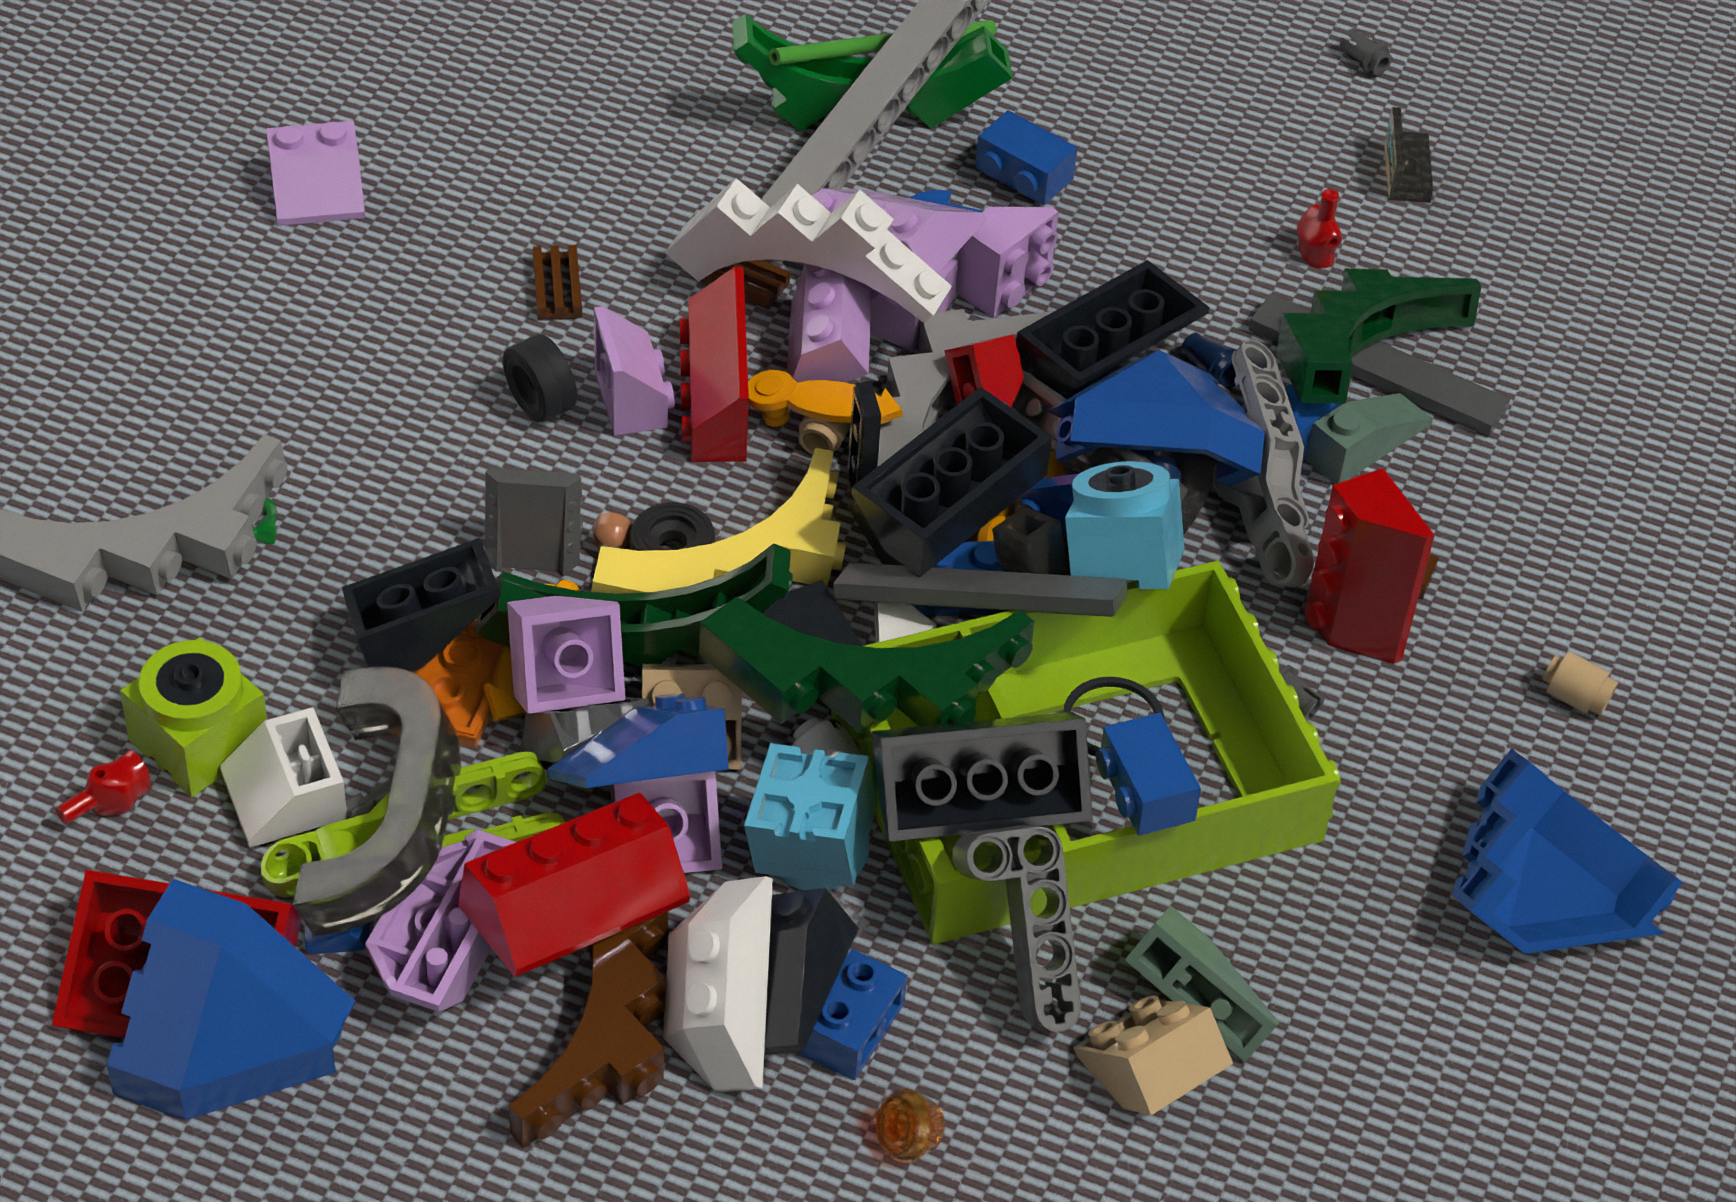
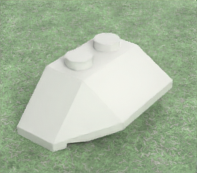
[663,876,773,1092]

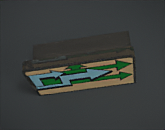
[1384,107,1434,203]

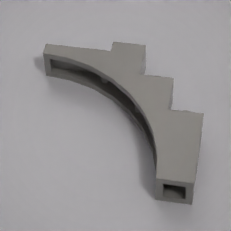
[877,309,1054,467]
[0,434,287,612]

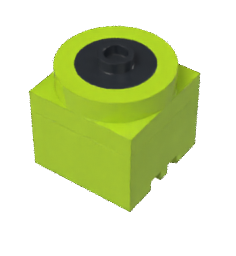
[120,637,267,798]

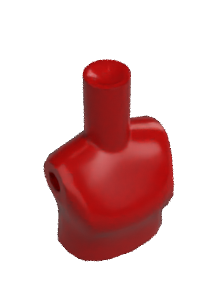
[1297,189,1343,269]
[55,750,151,825]

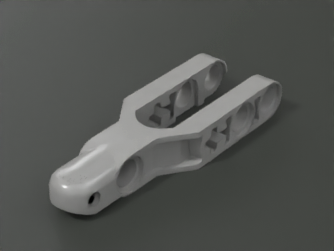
[1206,339,1314,588]

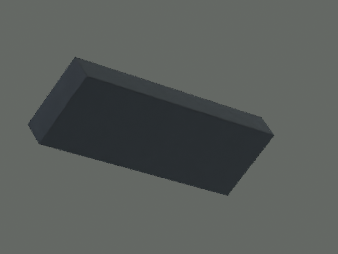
[847,381,881,502]

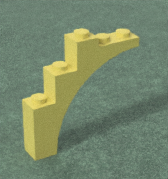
[591,448,846,594]

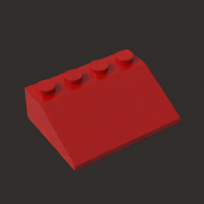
[51,869,303,1039]

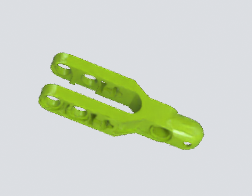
[261,751,565,898]

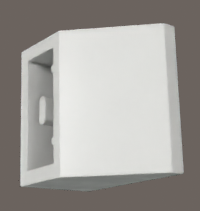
[220,707,348,848]

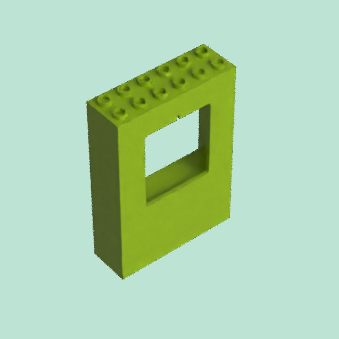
[831,560,1340,945]

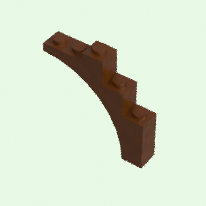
[509,912,668,1148]

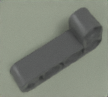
[952,825,1081,1032]

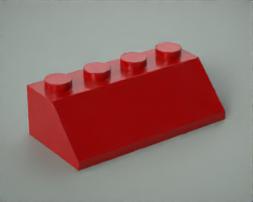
[679,267,749,462]
[1304,468,1435,664]
[458,792,691,977]

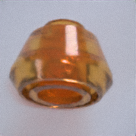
[876,1088,945,1163]

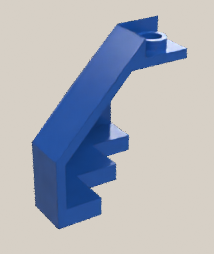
[1046,350,1265,486]
[1452,748,1683,954]
[107,879,356,1121]

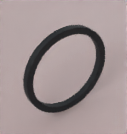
[1063,677,1164,757]

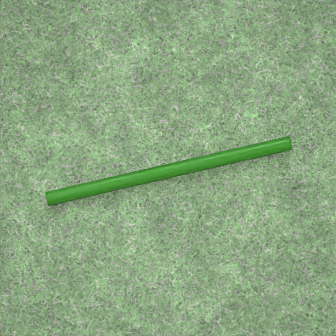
[769,20,996,66]

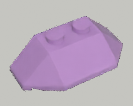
[365,830,515,1012]

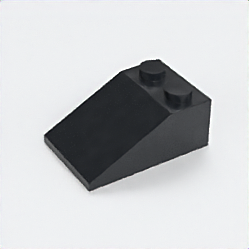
[341,538,501,685]
[764,887,859,1055]

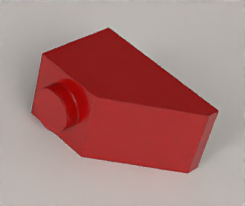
[944,334,1024,407]

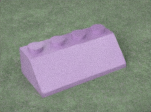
[812,188,986,274]

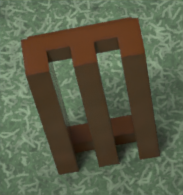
[532,245,582,320]
[692,260,790,309]

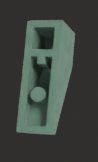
[1306,393,1433,484]
[1125,905,1279,1062]

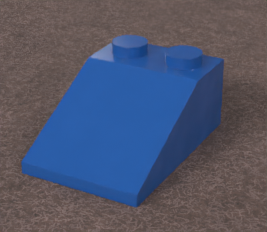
[548,694,729,788]

